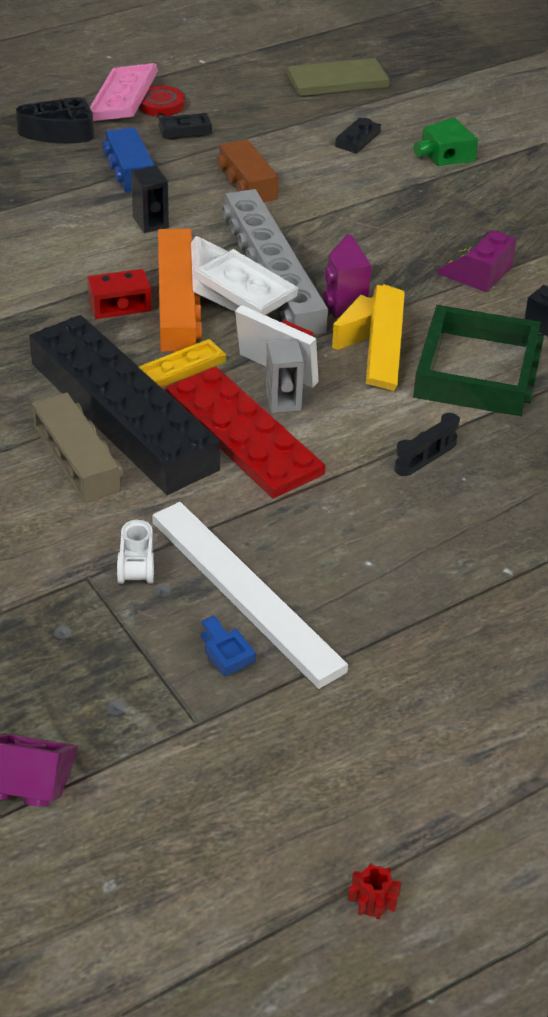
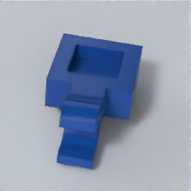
[201,615,256,677]

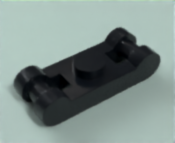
[394,413,460,476]

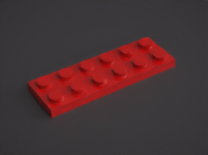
[165,366,326,499]

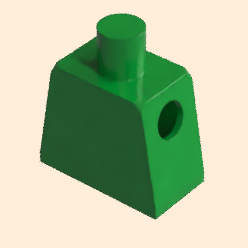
[413,117,478,166]

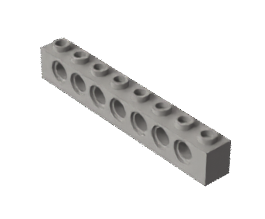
[221,189,328,335]

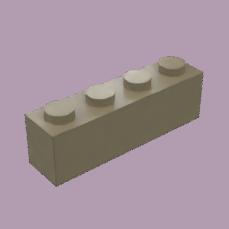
[32,392,123,503]

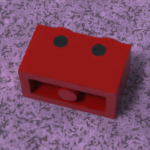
[87,269,152,319]

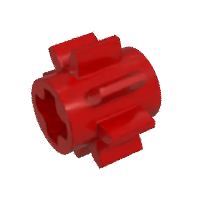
[348,863,401,920]

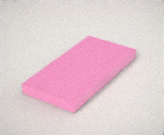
[90,63,158,121]

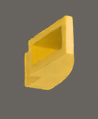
[332,284,404,350]

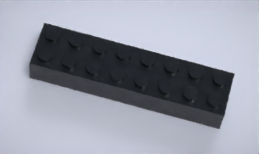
[29,315,220,495]

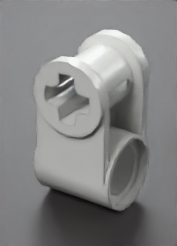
[117,520,154,584]

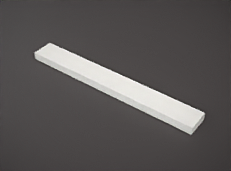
[152,502,348,689]

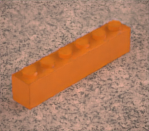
[158,229,202,352]

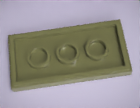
[287,58,390,96]

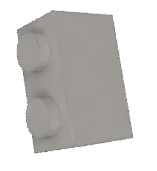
[266,339,304,413]

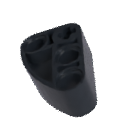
[16,97,94,144]

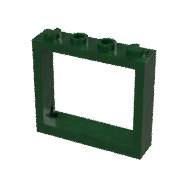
[413,304,544,417]

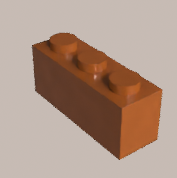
[217,139,279,202]

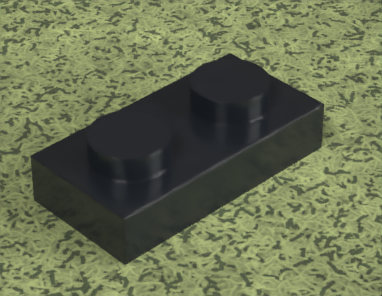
[158,113,212,139]
[335,117,381,154]

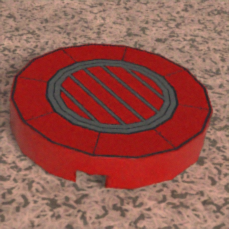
[138,85,185,116]

